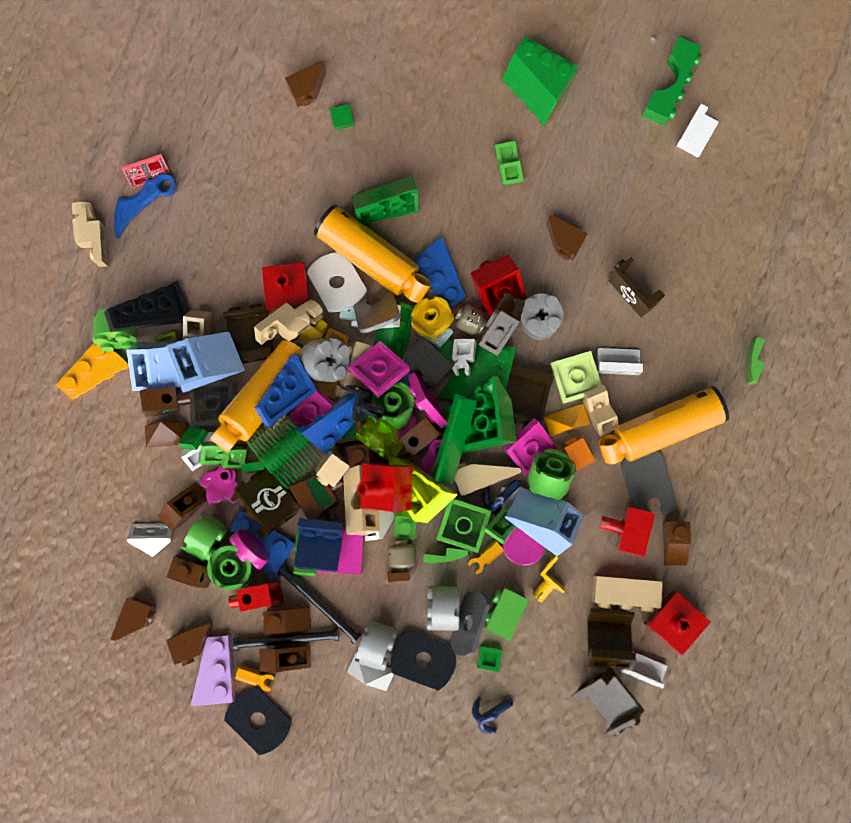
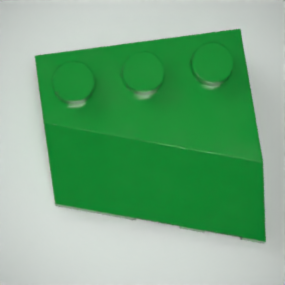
[502,36,578,127]
[352,175,419,225]
[438,342,516,402]
[443,375,517,454]

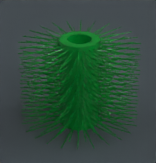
[246,415,323,488]

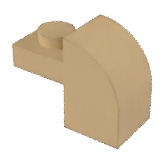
[583,385,618,437]

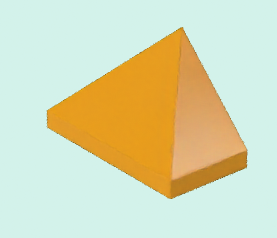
[543,404,590,437]

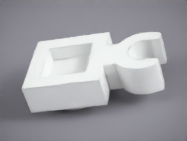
[452,339,477,376]

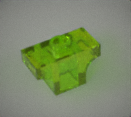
[356,418,404,462]

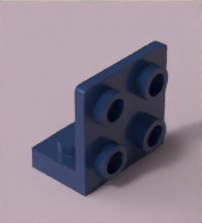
[294,518,344,572]

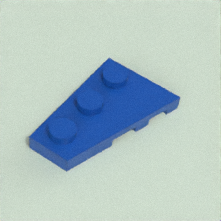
[412,237,466,309]
[254,353,317,426]
[297,393,356,454]
[229,510,295,581]

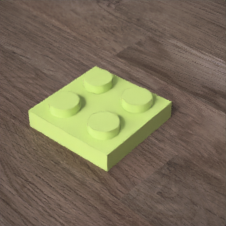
[550,351,602,404]

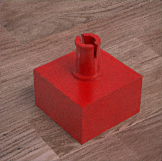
[470,254,527,317]
[262,262,310,314]
[357,462,413,512]
[599,506,655,557]
[644,591,711,656]

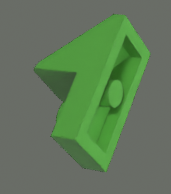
[484,505,517,545]
[394,511,416,540]

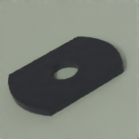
[391,630,456,691]
[224,686,292,755]

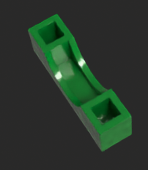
[642,37,702,126]

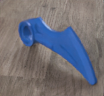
[114,174,177,238]

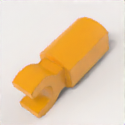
[468,540,504,575]
[235,664,276,691]

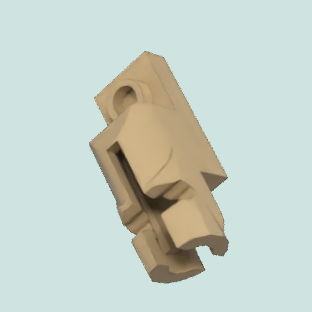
[72,202,108,267]
[254,300,323,345]

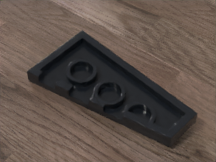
[104,281,188,332]

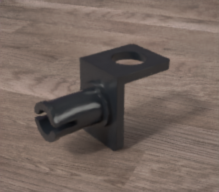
[341,385,385,421]

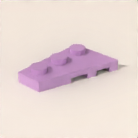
[190,635,235,706]

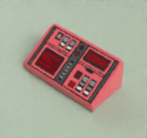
[122,154,170,187]

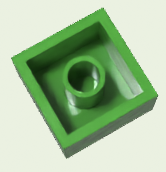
[436,499,491,553]
[484,587,529,641]

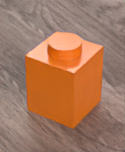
[562,437,596,471]

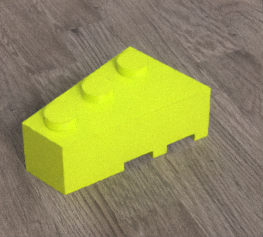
[389,457,457,523]

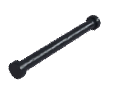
[277,564,362,644]
[233,628,339,651]

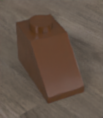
[285,61,326,107]
[546,214,588,261]
[346,443,392,469]
[158,482,207,531]
[663,522,691,566]
[110,597,157,641]
[263,607,311,634]
[166,622,213,666]
[259,645,311,672]

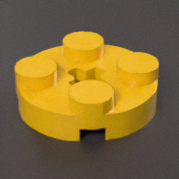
[411,297,454,339]

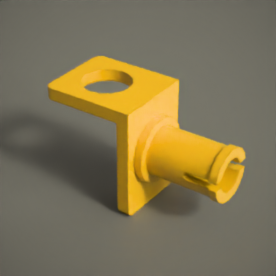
[532,555,565,603]

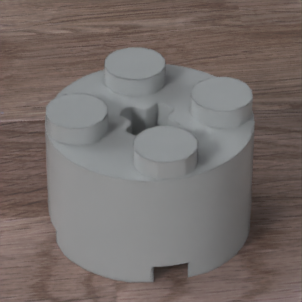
[519,293,563,340]
[299,338,350,382]
[427,586,459,631]
[354,619,398,671]

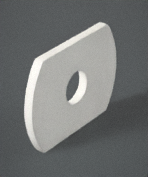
[307,252,367,312]

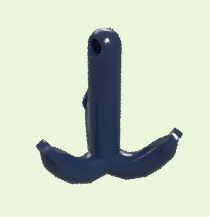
[483,479,521,516]
[472,697,514,734]

